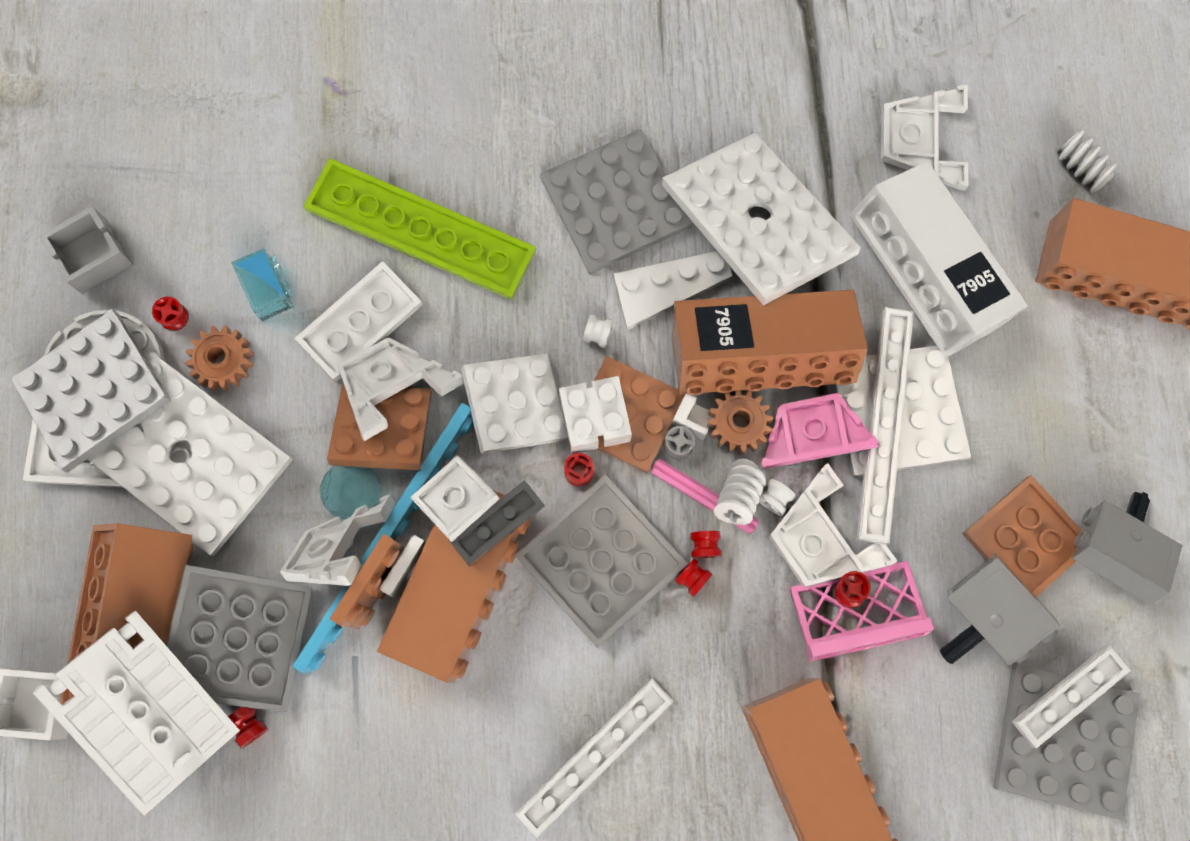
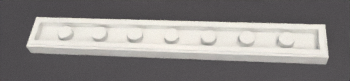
[856,307,914,545]

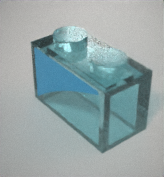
[231,248,294,322]

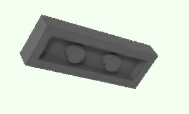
[449,480,545,567]

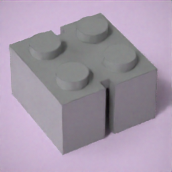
[40,206,134,294]

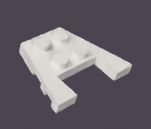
[881,85,969,191]
[338,337,463,441]
[769,463,897,588]
[280,495,396,586]

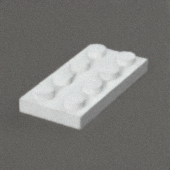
[294,261,423,382]

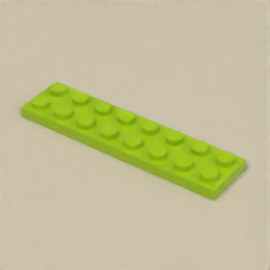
[303,158,536,300]

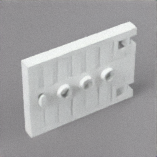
[32,611,240,816]

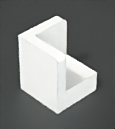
[671,393,714,441]

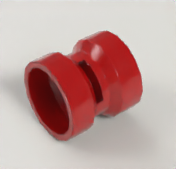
[564,453,594,487]
[834,571,871,609]
[228,707,268,749]

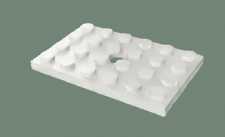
[662,133,861,306]
[88,352,293,556]

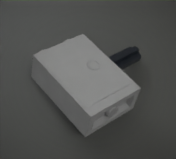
[1072,492,1183,605]
[940,553,1060,665]

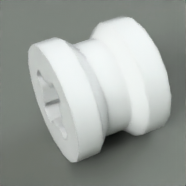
[583,314,613,348]
[759,479,796,516]

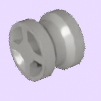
[664,426,695,459]

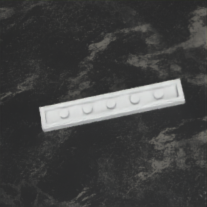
[515,678,674,838]

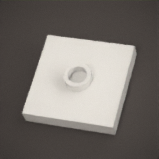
[410,455,500,542]
[380,535,426,600]

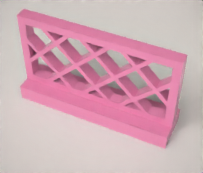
[790,561,934,662]

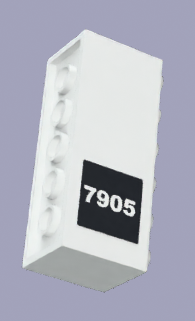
[850,161,1028,358]

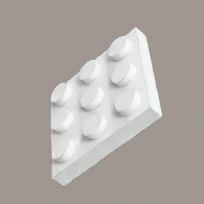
[461,354,568,454]

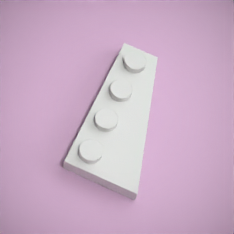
[613,251,733,331]

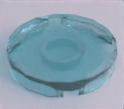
[320,466,382,520]

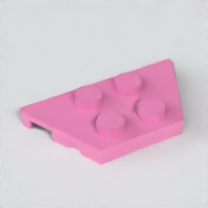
[761,393,879,469]

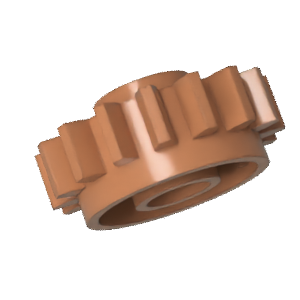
[185,326,254,391]
[707,390,774,455]

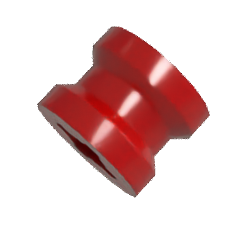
[152,296,189,331]
[690,531,722,559]
[675,558,713,597]

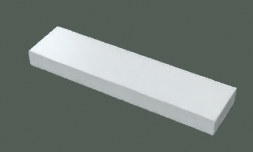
[1012,645,1131,749]

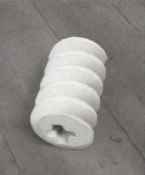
[1057,129,1119,194]
[714,459,766,525]

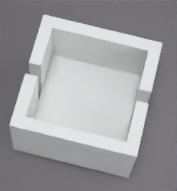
[559,376,632,454]
[0,668,68,741]

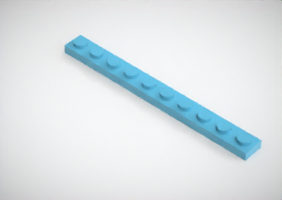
[292,403,474,673]

